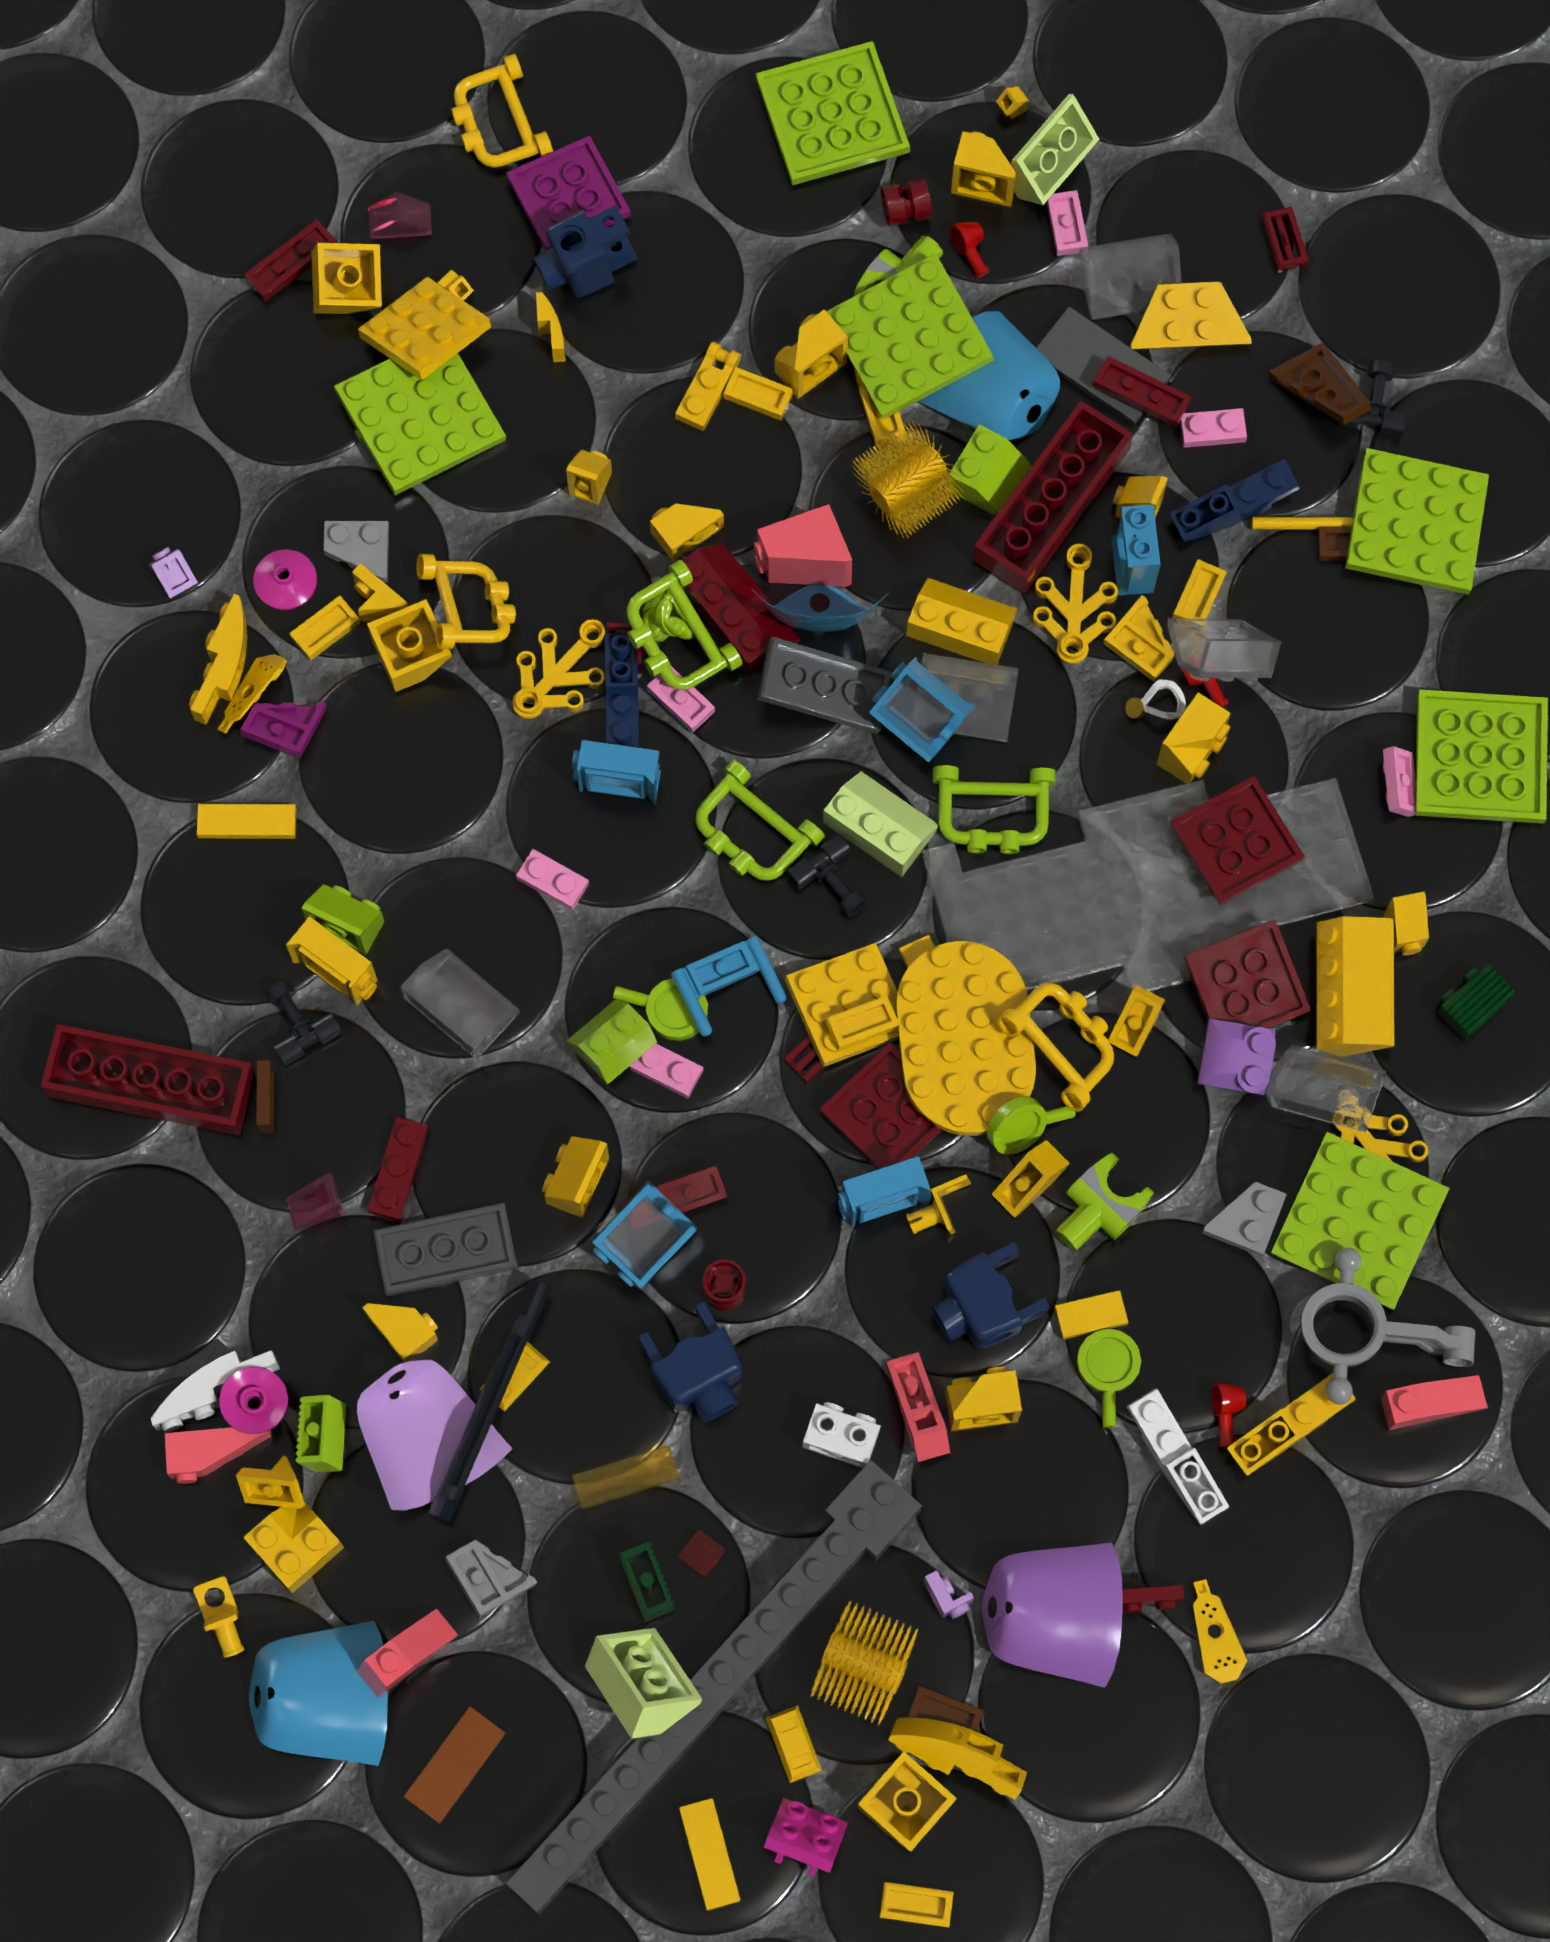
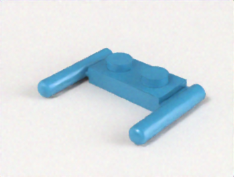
[671,936,787,1036]

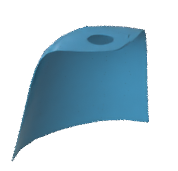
[918,311,1060,440]
[752,585,889,632]
[249,1620,388,1766]

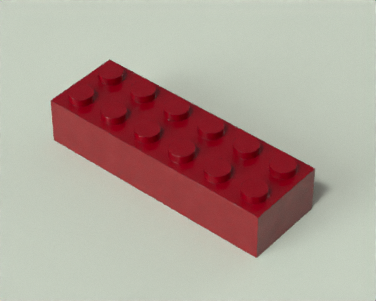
[972,401,1133,594]
[40,1024,255,1136]

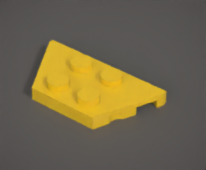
[1130,282,1252,350]

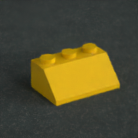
[906,578,1018,667]

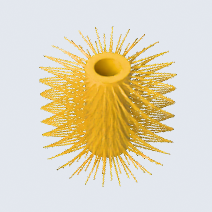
[852,421,964,538]
[810,1600,918,1726]

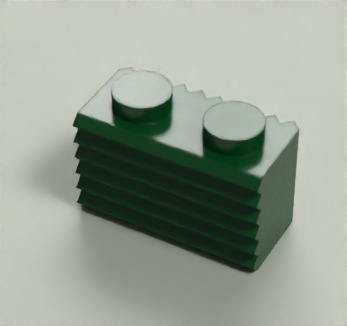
[1437,964,1515,1041]
[619,1542,675,1622]

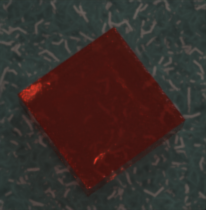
[678,1530,726,1579]

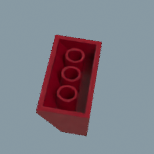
[682,544,800,677]

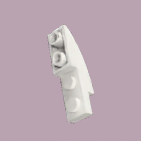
[151,1350,280,1432]
[1126,1389,1229,1524]

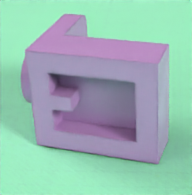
[148,547,198,598]
[923,1571,974,1619]

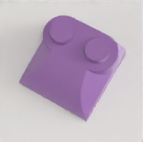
[1197,1018,1276,1095]

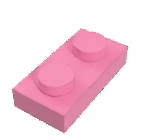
[1046,190,1088,256]
[1180,408,1247,448]
[647,665,715,733]
[1383,746,1416,817]
[516,849,589,911]
[630,1044,704,1099]

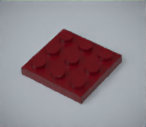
[1169,776,1305,906]
[1183,919,1311,1029]
[819,1042,942,1170]

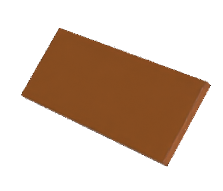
[404,1707,506,1823]

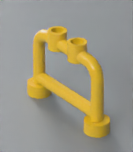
[451,53,553,168]
[416,554,516,649]
[997,983,1114,1112]

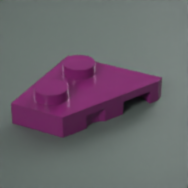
[241,702,326,759]

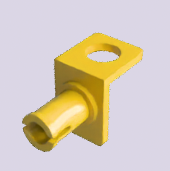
[906,1175,971,1235]
[193,1576,244,1658]

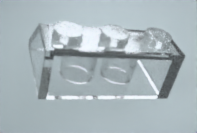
[1079,234,1182,320]
[1167,618,1281,682]
[912,653,1019,742]
[400,949,520,1060]
[1265,1045,1386,1133]

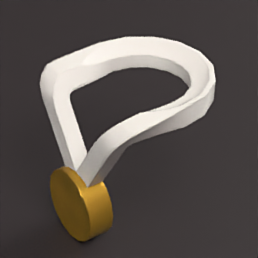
[1125,680,1186,720]

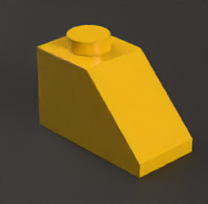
[566,450,612,505]
[1113,476,1168,518]
[650,503,724,561]
[1383,892,1429,955]
[992,1140,1070,1218]
[362,1303,438,1362]

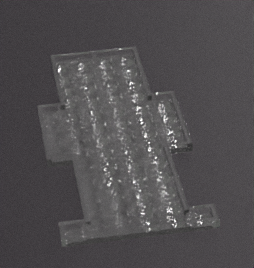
[922,778,1374,992]

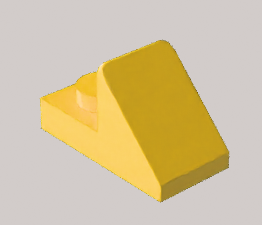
[352,563,408,621]
[1108,985,1165,1057]
[236,1455,305,1509]

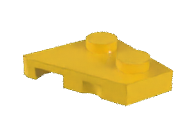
[1103,595,1175,682]

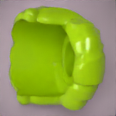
[643,590,696,642]

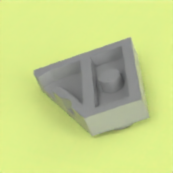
[324,521,389,583]
[1202,1182,1287,1257]
[445,1540,537,1618]

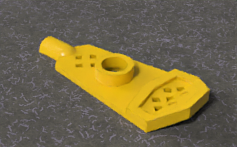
[217,654,287,734]
[1193,1579,1247,1684]

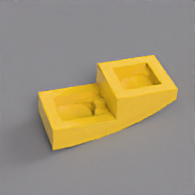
[536,292,566,362]

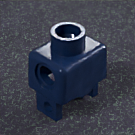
[533,205,638,298]
[931,1242,1050,1350]
[639,1302,742,1422]

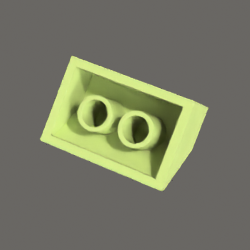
[1010,94,1099,205]
[823,771,939,877]
[585,1628,702,1739]

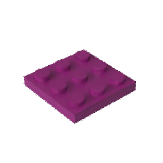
[506,135,631,251]

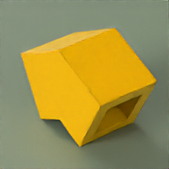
[996,86,1029,119]
[438,269,474,301]

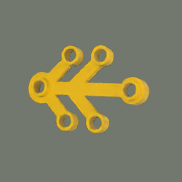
[1033,544,1118,664]
[513,619,605,719]
[1333,1102,1429,1162]

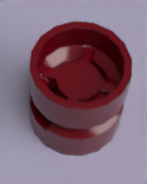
[881,178,932,227]
[702,1259,746,1311]

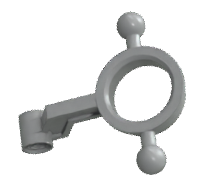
[1301,1247,1475,1405]

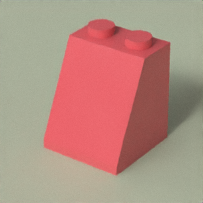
[753,504,852,587]

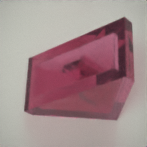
[368,192,432,239]
[286,1173,345,1229]

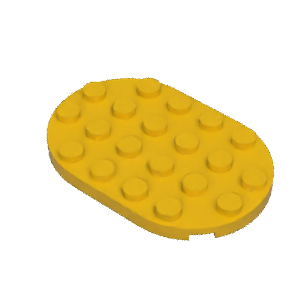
[896,941,1036,1136]

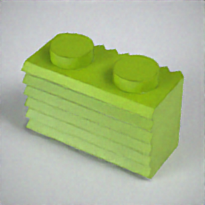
[295,1395,346,1473]

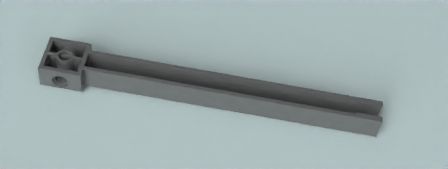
[506,1460,922,1914]

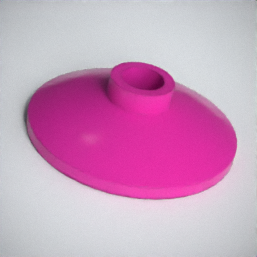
[253,550,317,610]
[219,1367,288,1434]

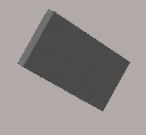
[1037,307,1171,426]
[757,637,892,734]
[373,1203,518,1296]

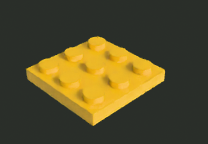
[358,277,491,380]
[785,943,899,1067]

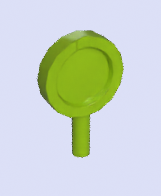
[613,978,708,1041]
[987,1096,1076,1155]
[1076,1329,1141,1428]

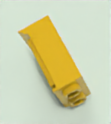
[286,916,378,1005]

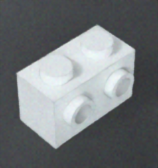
[803,1402,880,1468]

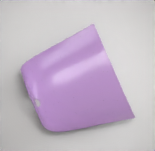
[357,1360,512,1511]

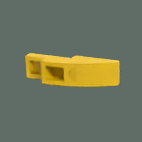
[189,594,247,725]
[1227,1373,1356,1476]
[888,1717,1027,1800]

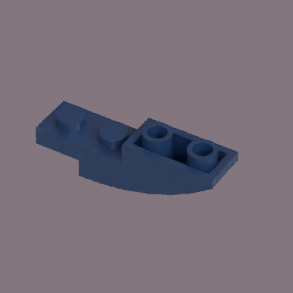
[1170,459,1300,542]
[605,633,639,748]

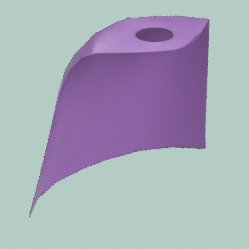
[982,1542,1123,1688]

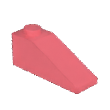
[886,1352,950,1462]
[1381,1375,1488,1430]
[165,1427,271,1484]
[357,1609,458,1698]

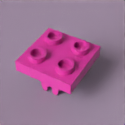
[764,1798,848,1877]

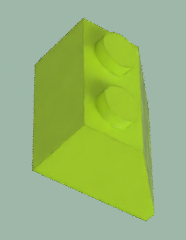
[947,424,1032,516]
[302,884,384,955]
[566,999,658,1085]

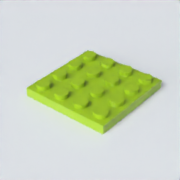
[756,41,910,185]
[826,253,995,420]
[334,353,506,495]
[1345,448,1489,595]
[1415,690,1548,824]
[1271,1132,1450,1310]

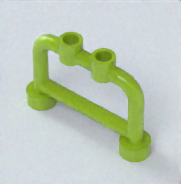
[627,560,743,690]
[695,759,825,881]
[933,765,1056,854]

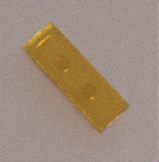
[572,1445,680,1509]

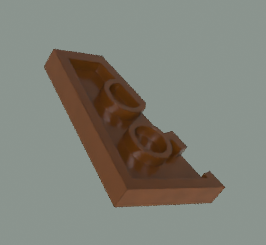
[1268,342,1371,425]

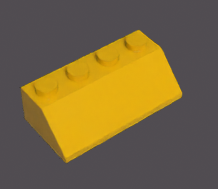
[1317,916,1394,1057]

